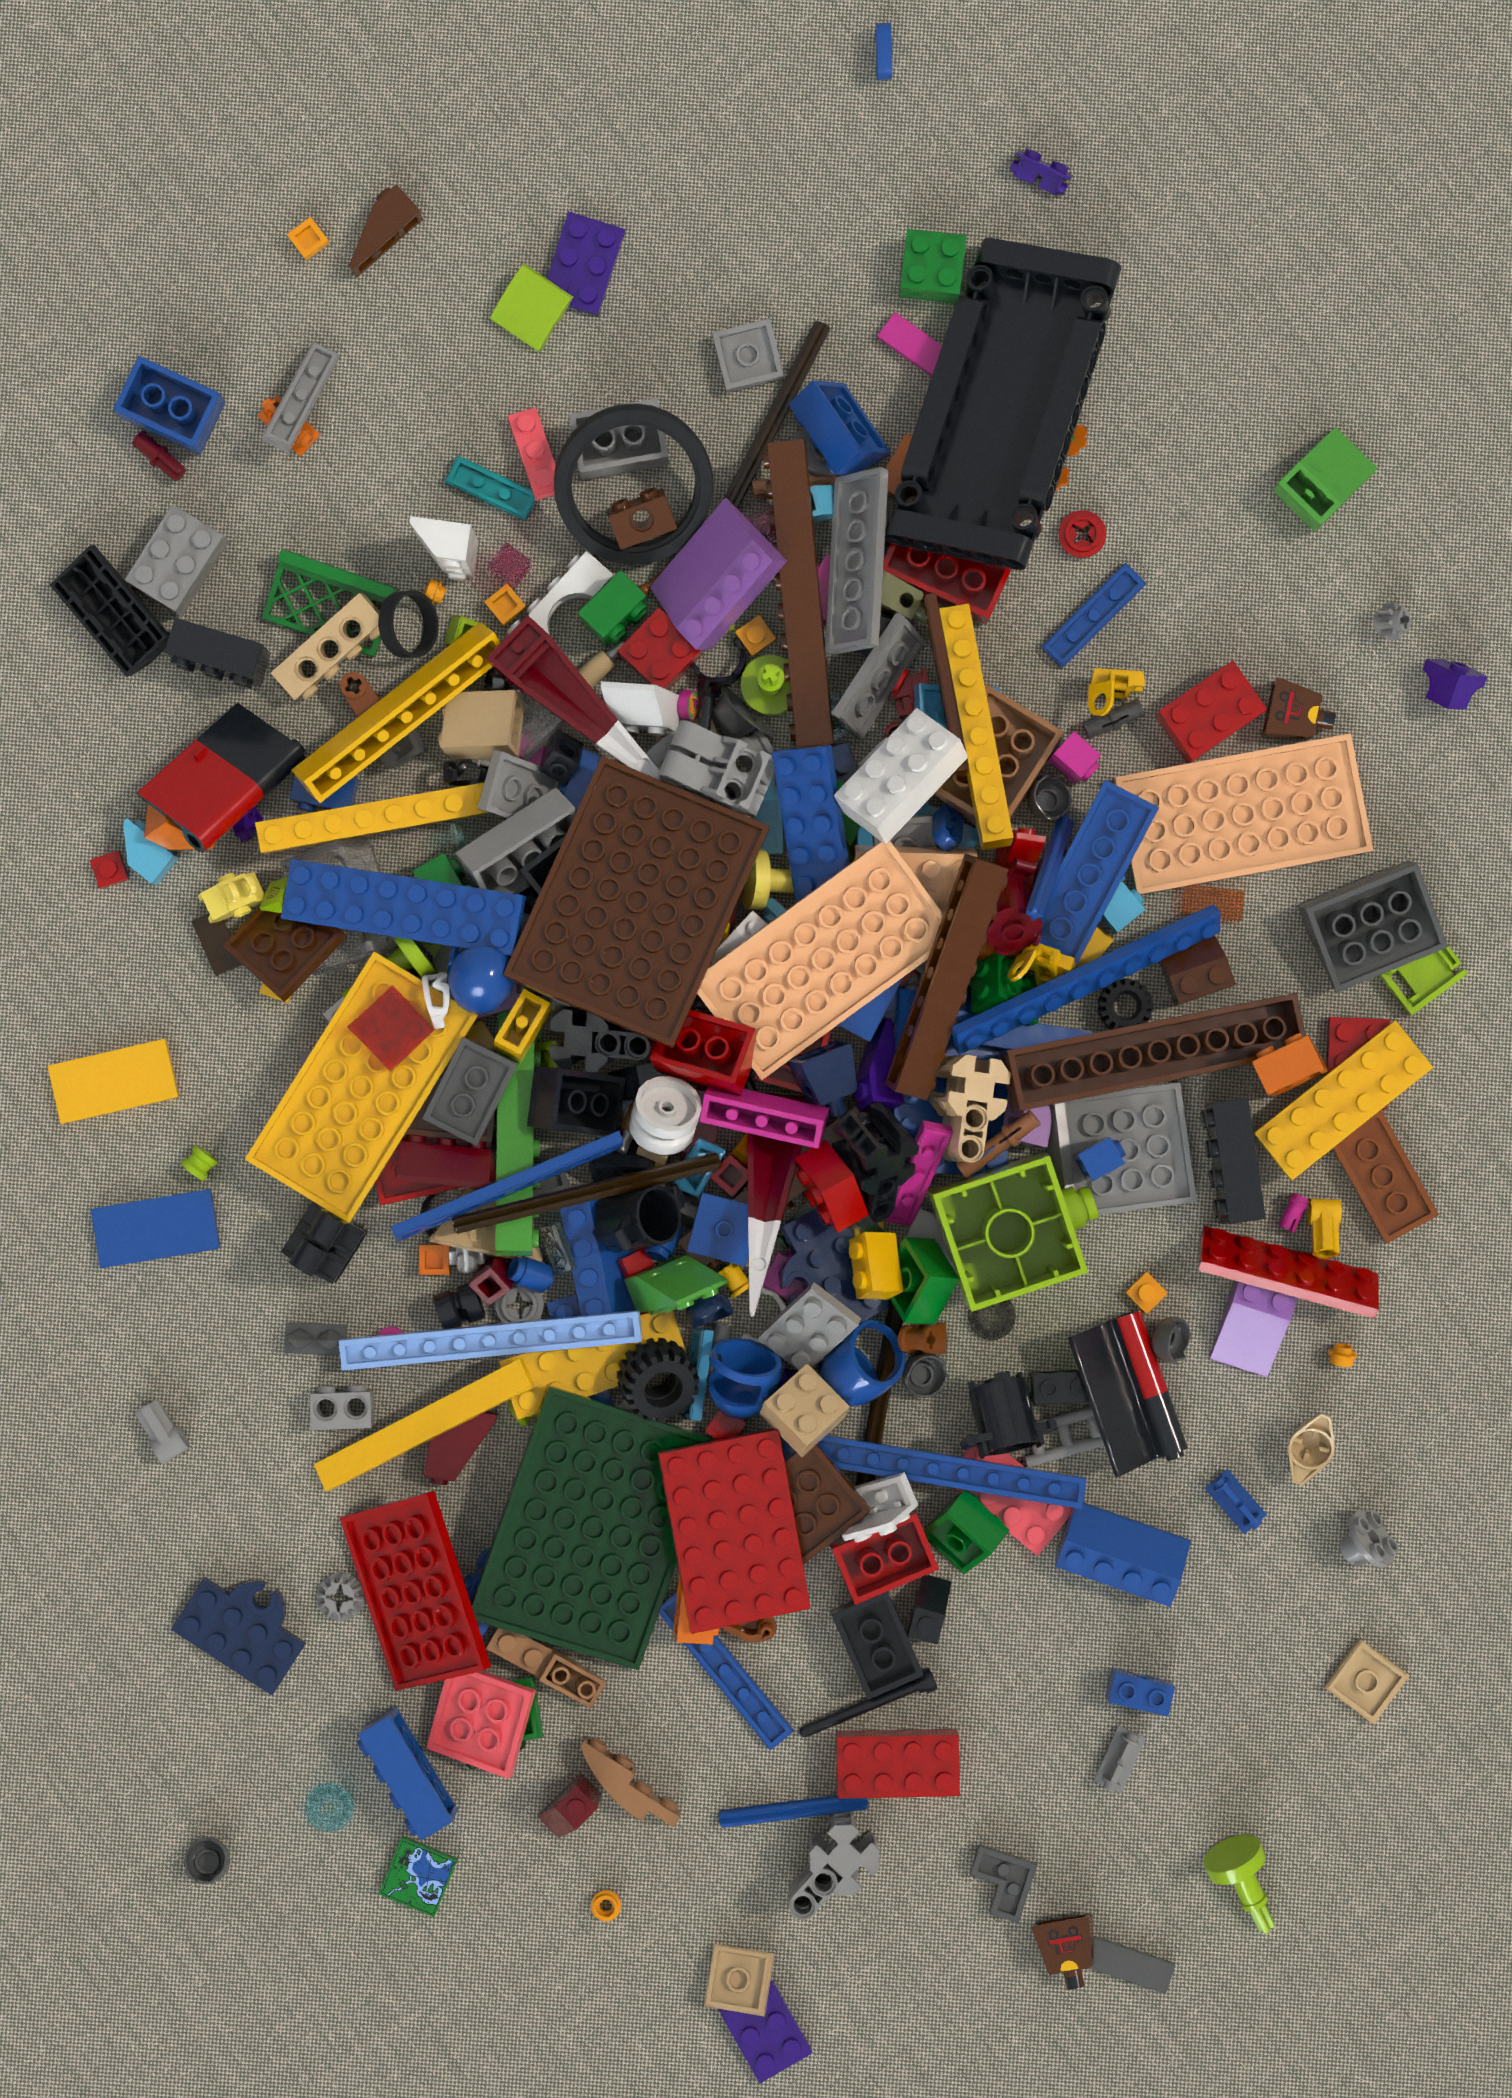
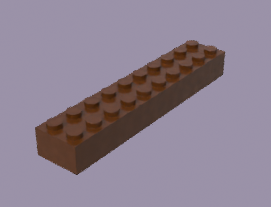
[999,993,1306,1113]

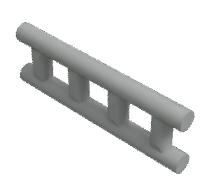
[1025,1406,1104,1468]

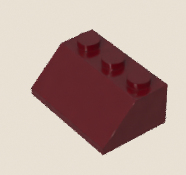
[396,1135,492,1189]

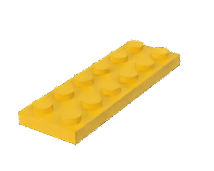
[1253,1020,1434,1181]
[498,1310,686,1420]

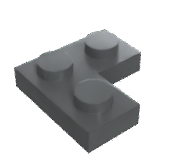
[969,1844,1037,1924]

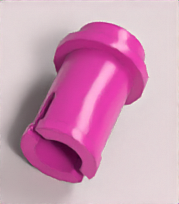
[1277,1192,1310,1233]

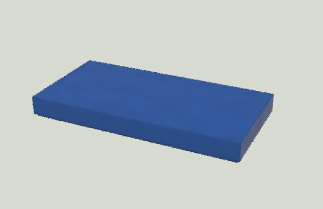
[91,1189,221,1268]

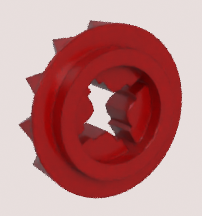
[1059,510,1106,558]

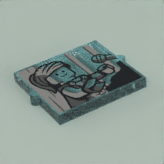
[535,1222,577,1275]

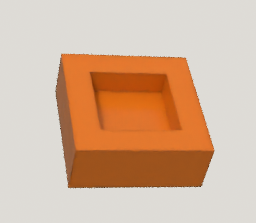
[419,1244,451,1275]

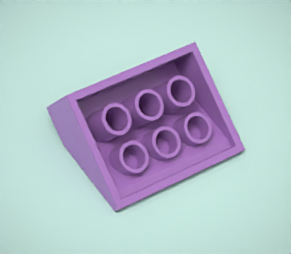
[650,498,787,650]

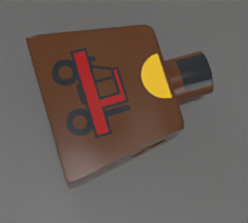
[1261,677,1336,740]
[1032,1912,1094,1990]

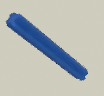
[1026,814,1074,921]
[718,1795,868,1828]

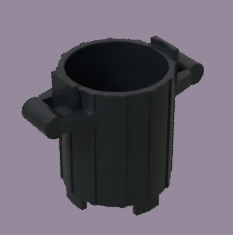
[592,1183,686,1252]
[960,1371,1057,1459]

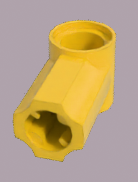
[1307,1198,1342,1259]

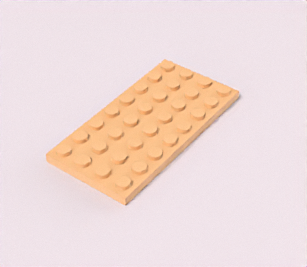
[1114,733,1374,895]
[698,841,943,1080]

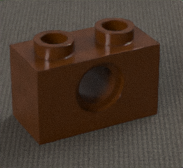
[607,487,677,550]

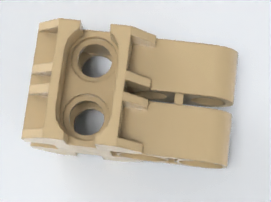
[929,1055,1011,1163]

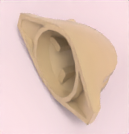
[1288,1413,1335,1486]

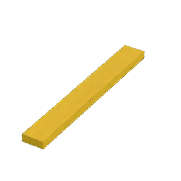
[314,1359,535,1492]

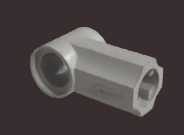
[135,1399,190,1464]

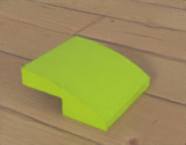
[490,263,573,352]

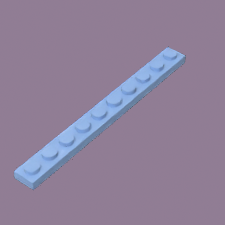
[338,1310,643,1371]

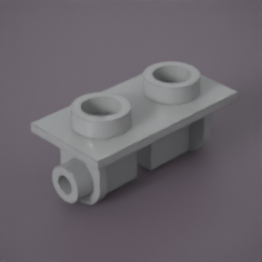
[1093,1725,1146,1793]

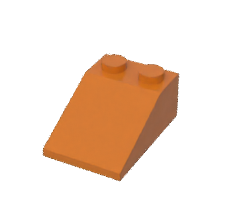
[1252,1033,1329,1097]

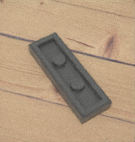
[1090,1935,1175,1994]

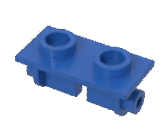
[1205,1469,1267,1534]

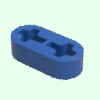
[875,22,892,80]
[932,804,964,851]

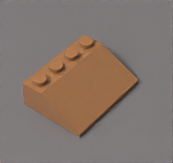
[934,685,1064,825]

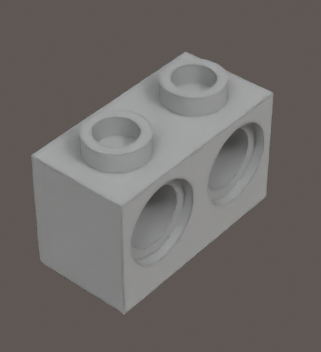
[310,1384,375,1431]

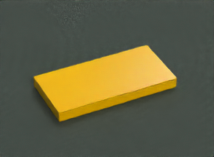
[48,1039,180,1124]

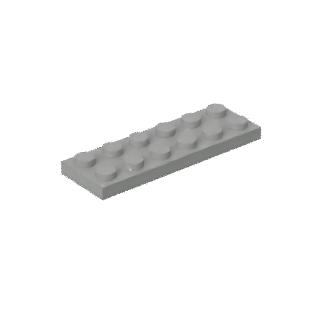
[825,467,889,655]

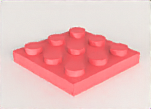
[426,1671,536,1779]

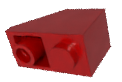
[994,828,1046,866]

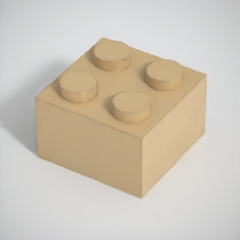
[760,1364,850,1457]

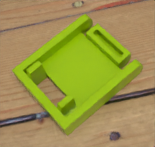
[1379,944,1468,1016]

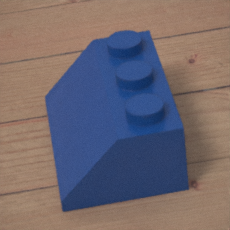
[789,380,891,475]

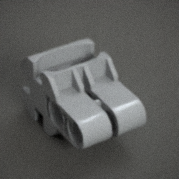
[657,720,775,818]
[788,1813,880,1920]

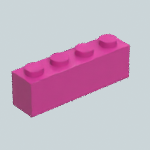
[699,1087,829,1149]

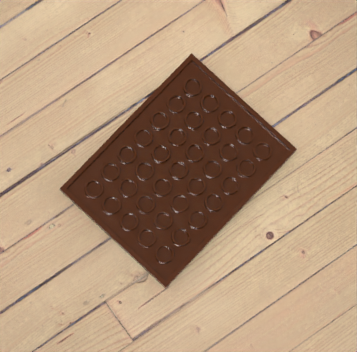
[503,756,770,1049]

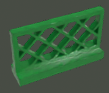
[262,549,399,657]

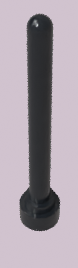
[799,1667,938,1738]

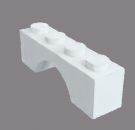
[507,551,614,635]

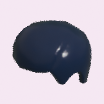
[686,1292,733,1328]

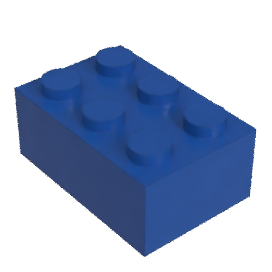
[113,356,226,455]

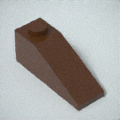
[349,184,423,278]

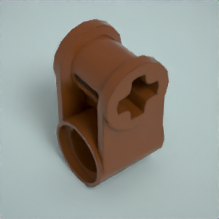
[340,672,381,718]
[898,1322,947,1354]

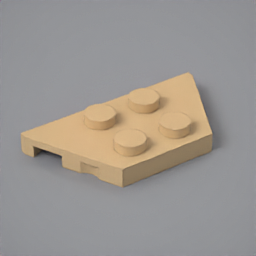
[429,1187,543,1262]

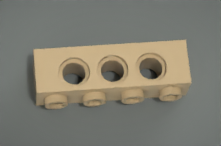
[271,593,380,701]

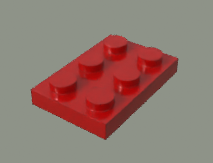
[1326,1017,1390,1109]

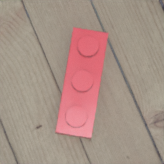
[507,407,556,501]

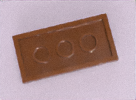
[1332,1110,1439,1244]

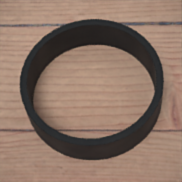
[378,590,439,658]

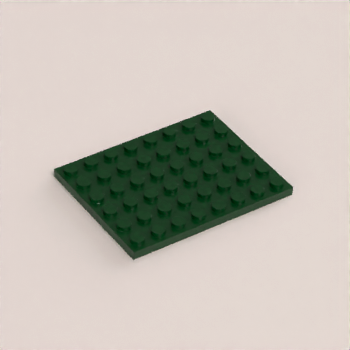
[471,1385,716,1670]

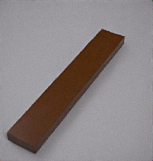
[923,593,969,777]

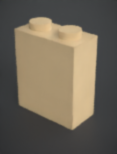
[438,690,525,760]

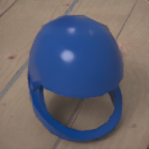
[447,946,516,1014]
[819,1320,906,1407]
[708,1338,782,1419]

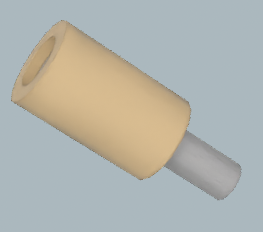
[578,640,624,688]

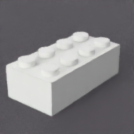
[834,708,968,845]

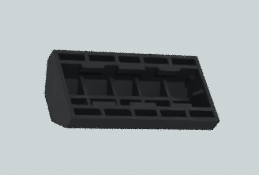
[50,545,170,677]

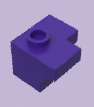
[1423,659,1488,710]

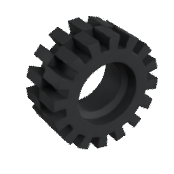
[1097,978,1154,1030]

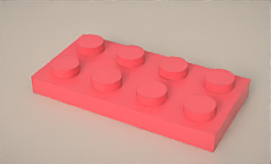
[955,1447,1073,1556]

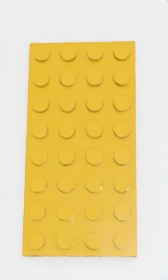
[245,952,478,1223]

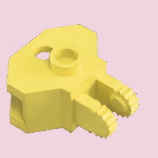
[198,872,265,923]

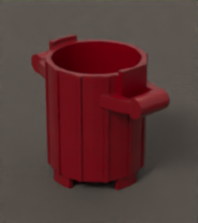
[986,858,1043,956]

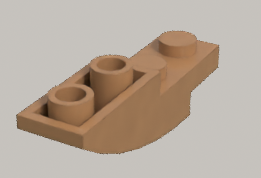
[485,1627,606,1708]
[580,1737,681,1827]

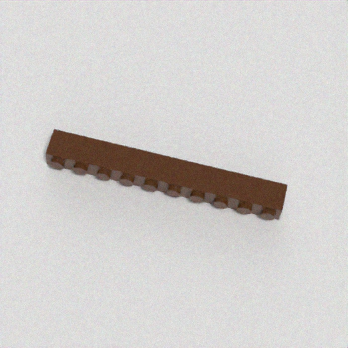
[763,439,835,747]

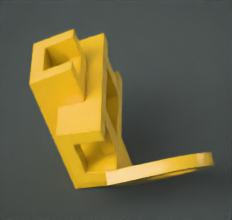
[1088,668,1145,717]
[1007,943,1076,986]

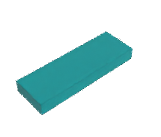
[445,455,536,522]

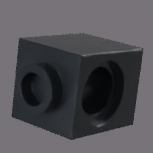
[539,729,584,785]

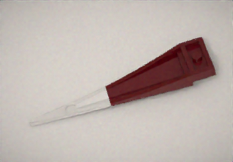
[486,615,662,781]
[747,1092,810,1317]

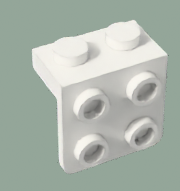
[842,1472,919,1542]

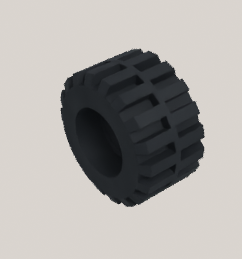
[616,1338,700,1422]

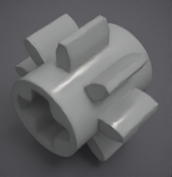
[1373,602,1411,641]
[448,1246,486,1273]

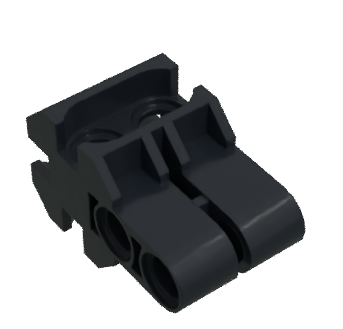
[549,1005,656,1072]
[832,1102,920,1223]
[281,1201,369,1284]

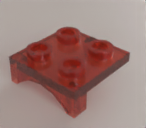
[347,985,435,1072]

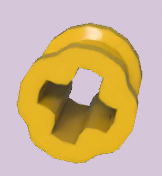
[718,1263,749,1299]

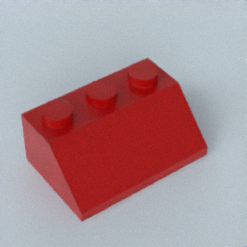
[649,1010,756,1096]

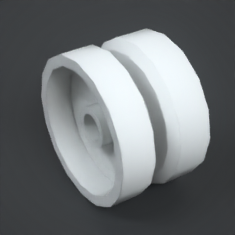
[629,1076,702,1155]

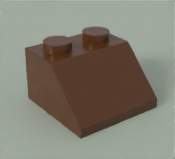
[1159,935,1236,1006]

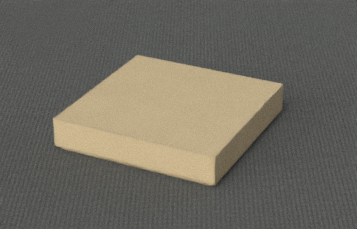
[1323,1638,1409,1724]
[704,1944,775,2016]

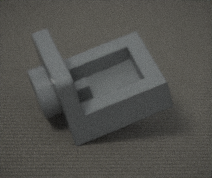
[377,728,427,769]

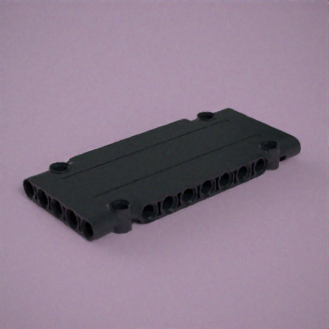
[885,238,1122,570]

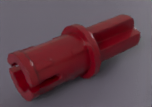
[132,431,186,481]

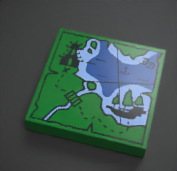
[378,1836,458,1917]

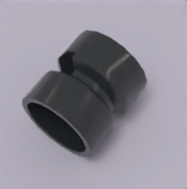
[433,1283,486,1329]

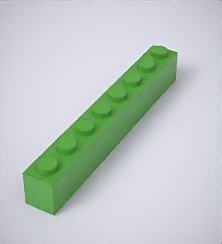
[495,1012,541,1256]

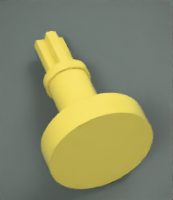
[741,850,794,910]

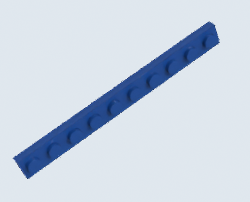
[951,904,1220,1055]
[782,1435,1087,1509]

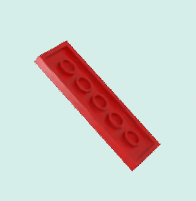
[1198,1226,1379,1319]

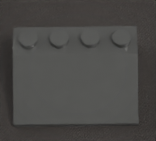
[1297,860,1448,992]

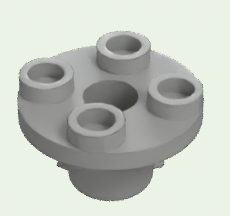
[1340,1510,1399,1568]

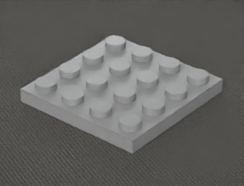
[1065,1082,1197,1215]

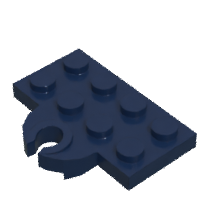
[778,1208,890,1323]
[171,1577,306,1695]

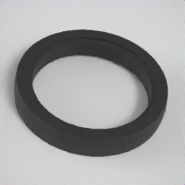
[554,403,713,565]

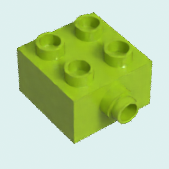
[928,1152,1099,1312]

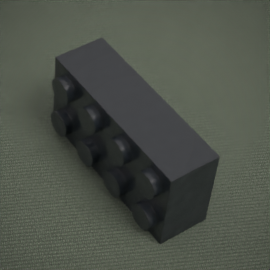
[1200,1098,1266,1224]

